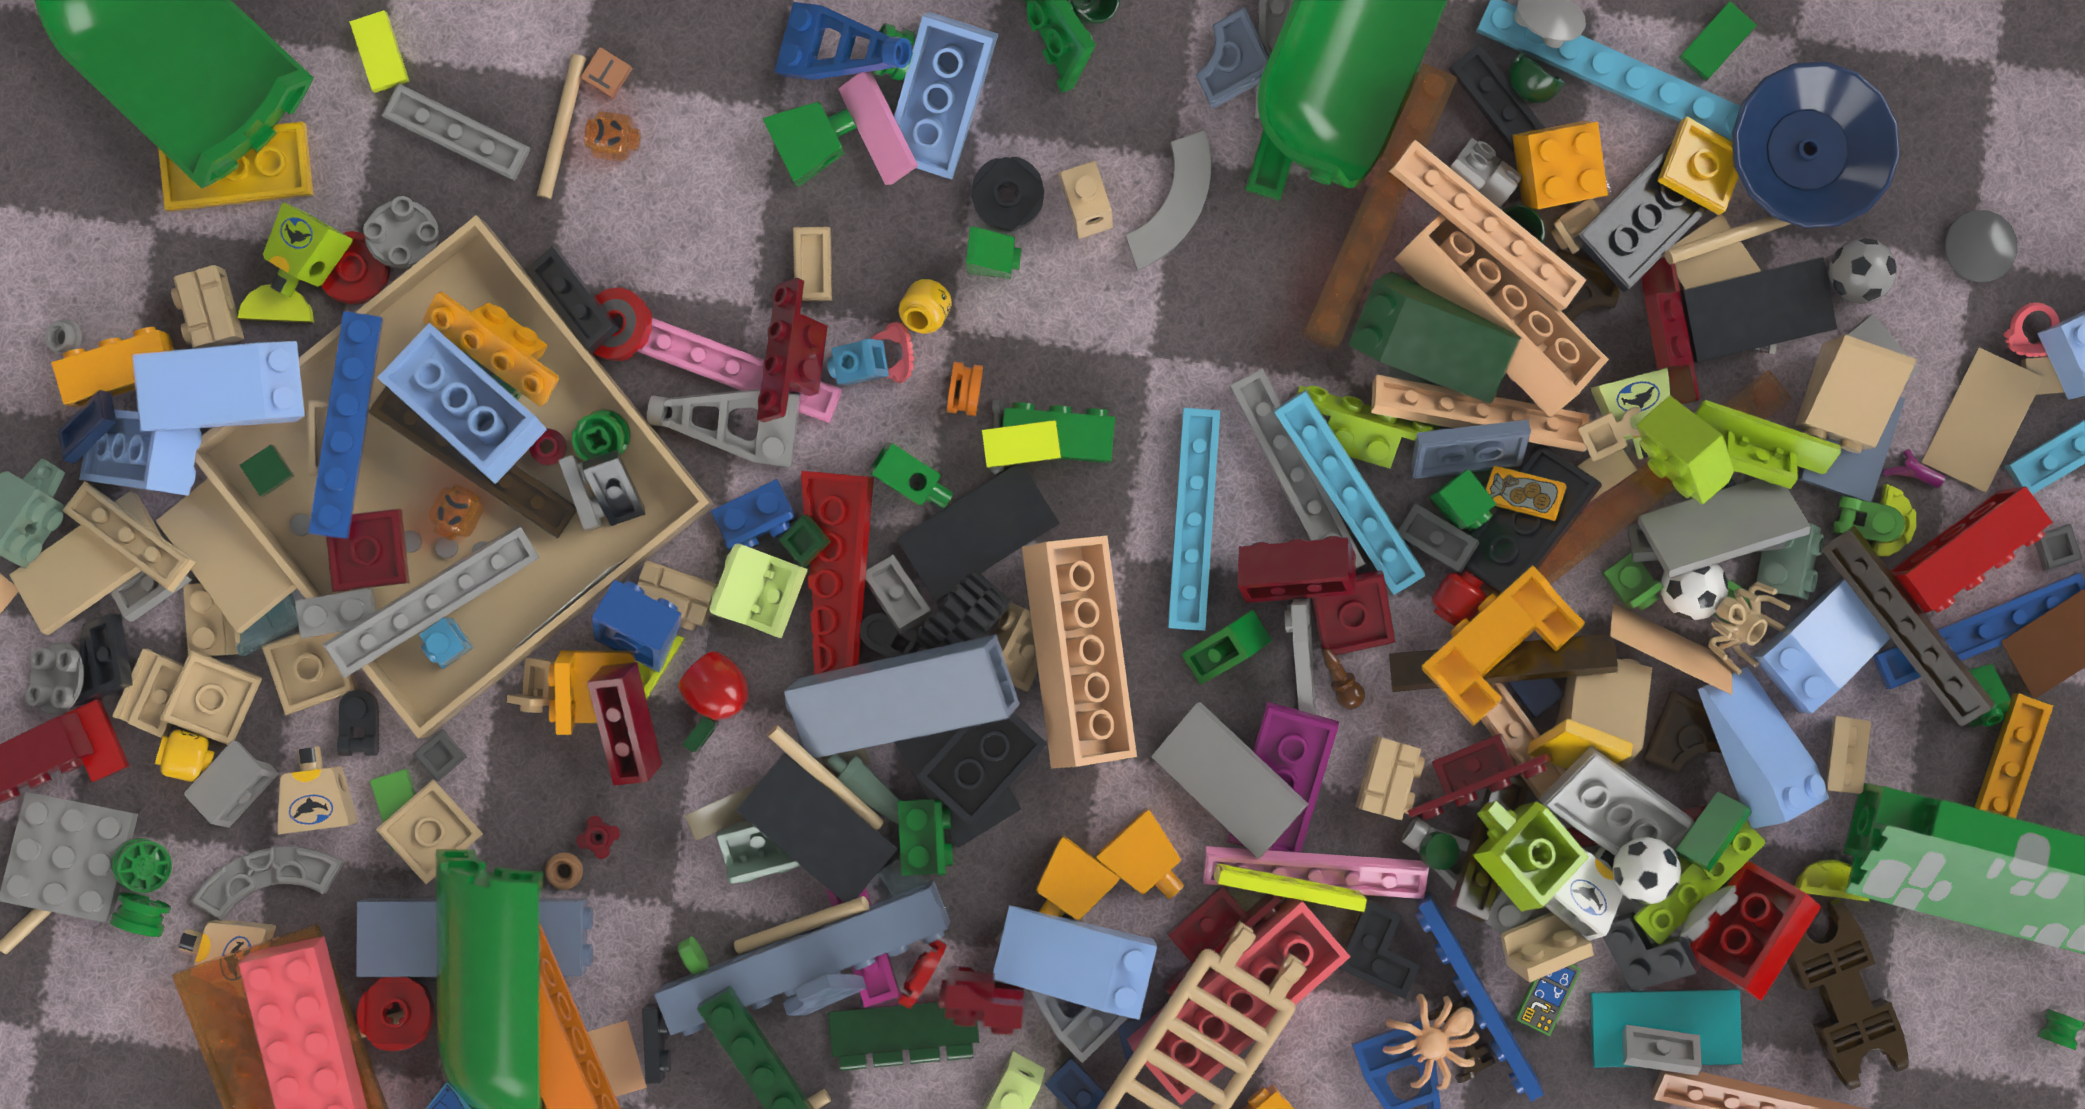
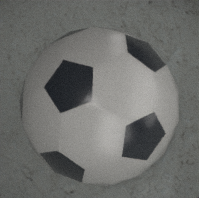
[1828,238,1897,304]

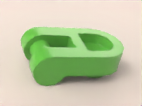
[1832,496,1905,543]

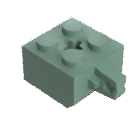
[0,459,65,569]

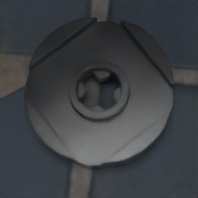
[972,157,1045,232]

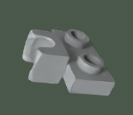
[1450,138,1523,208]

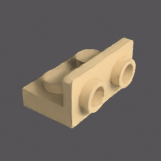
[994,602,1038,692]
[1825,716,1871,794]
[1501,912,1594,982]

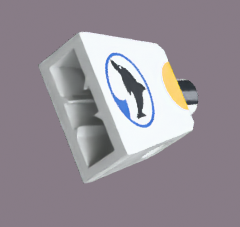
[1545,846,1623,941]

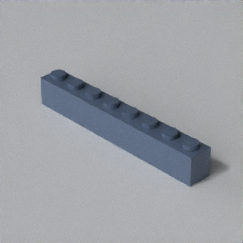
[654,881,950,1036]

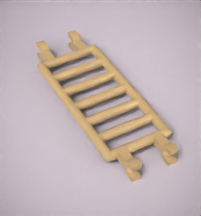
[1097,921,1307,1109]

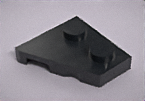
[74,613,133,705]

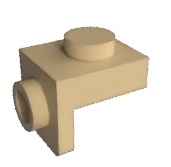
[1551,198,1601,254]
[507,658,555,713]

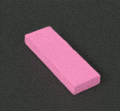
[838,71,918,185]

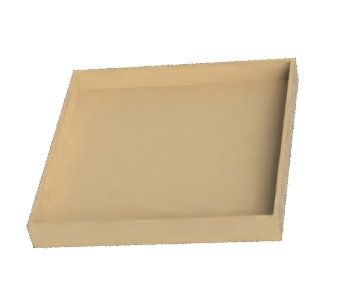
[195,215,715,739]

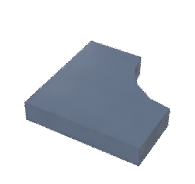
[1196,7,1270,109]
[783,973,866,1016]

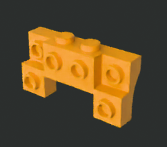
[1422,566,1585,726]

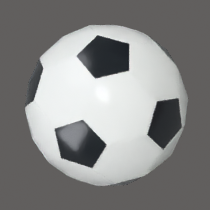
[1661,563,1728,620]
[1612,837,1681,904]

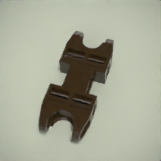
[1787,899,1909,1090]

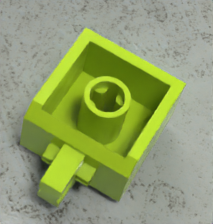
[1636,395,1734,505]
[1473,801,1589,911]

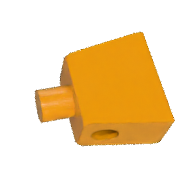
[1095,808,1185,900]
[1036,834,1120,921]

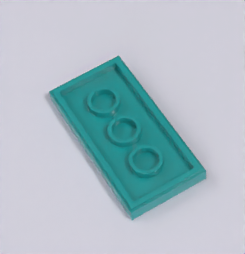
[1589,988,1742,1068]

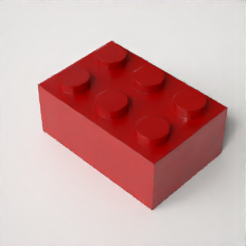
[1690,861,1821,1001]

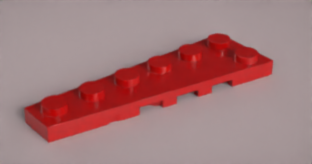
[801,471,874,675]

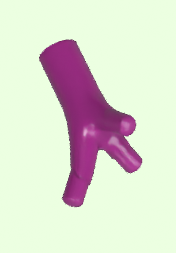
[1882,449,1945,488]

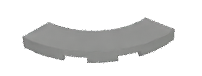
[1125,130,1211,270]
[190,846,345,921]

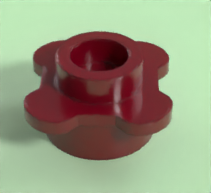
[576,815,621,859]

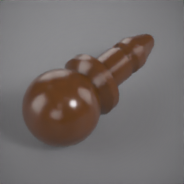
[1323,648,1365,710]

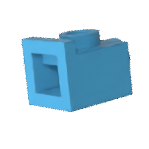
[827,339,889,385]
[419,617,474,669]

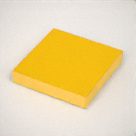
[1657,116,1739,215]
[1527,719,1633,769]

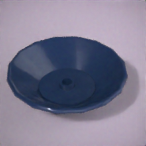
[1731,61,1900,228]

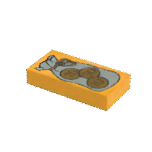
[1486,466,1566,521]

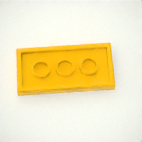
[158,121,313,212]

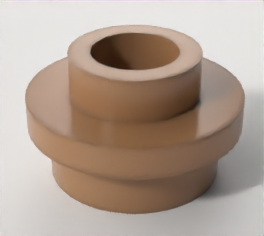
[545,852,583,890]

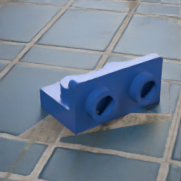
[711,479,797,551]

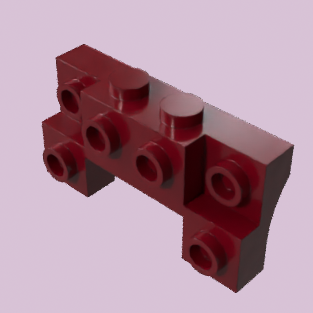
[939,966,1024,1035]

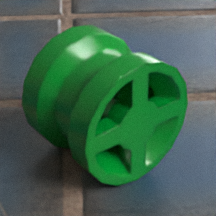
[2038,1009,2085,1050]

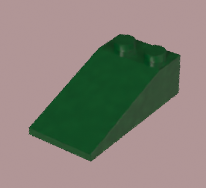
[1348,271,1521,403]

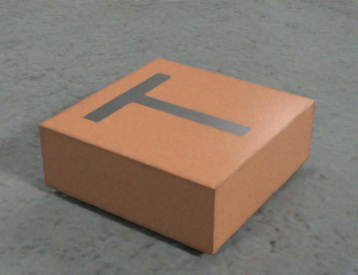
[580,47,632,99]

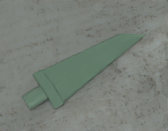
[825,754,900,825]

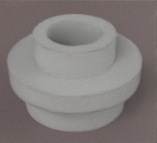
[45,319,82,356]

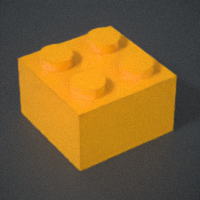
[1512,121,1608,209]

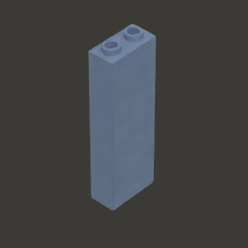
[784,635,1020,758]
[356,898,593,977]

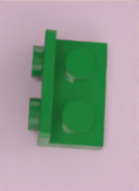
[898,798,953,876]

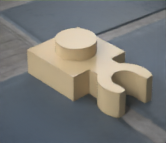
[1577,407,1641,462]

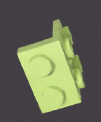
[710,543,808,638]

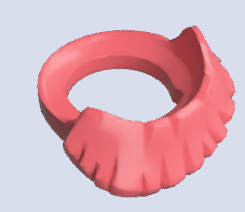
[2003,302,2060,357]
[871,321,914,384]

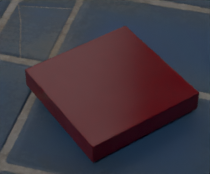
[326,509,410,592]
[1312,570,1396,656]

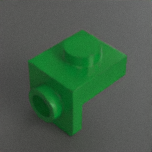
[1969,664,2011,727]

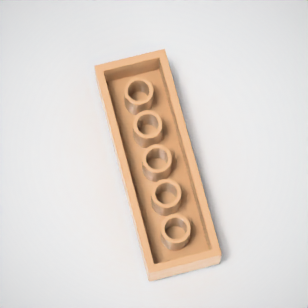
[1395,214,1609,418]
[1022,536,1137,768]

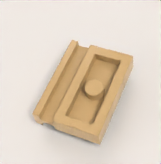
[183,583,246,657]
[112,649,184,738]

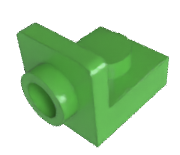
[1601,552,1664,610]

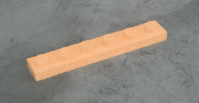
[1389,140,1586,311]
[1371,375,1589,452]

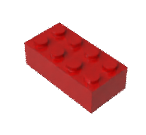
[1890,486,2053,614]

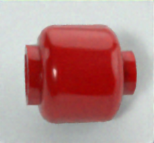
[1432,570,1487,627]

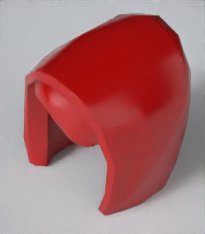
[677,651,749,721]

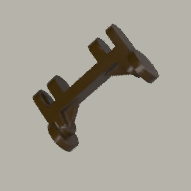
[1428,998,1496,1083]

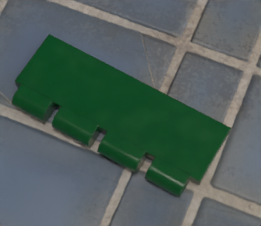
[828,1001,980,1071]

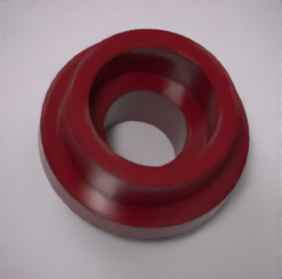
[529,428,567,466]

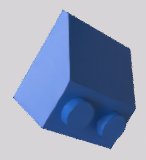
[592,579,681,673]

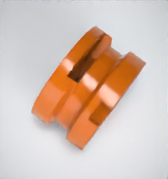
[947,361,983,417]

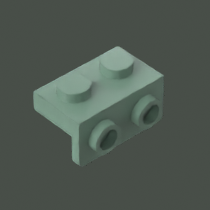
[1756,523,1824,600]
[716,821,800,884]

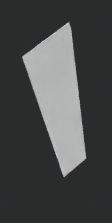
[512,558,629,650]

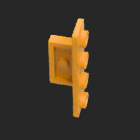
[423,291,559,407]

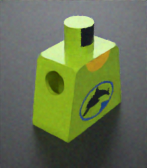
[263,202,353,297]

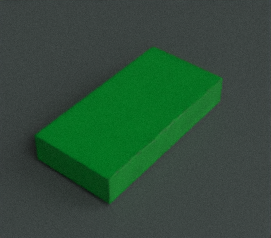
[1678,1,1757,82]
[1245,128,1292,201]
[1676,791,1752,872]

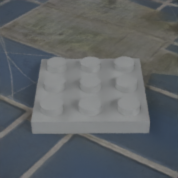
[0,791,138,923]

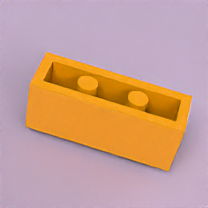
[51,327,175,408]

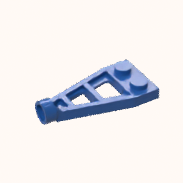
[774,2,912,80]
[1351,1019,1441,1109]

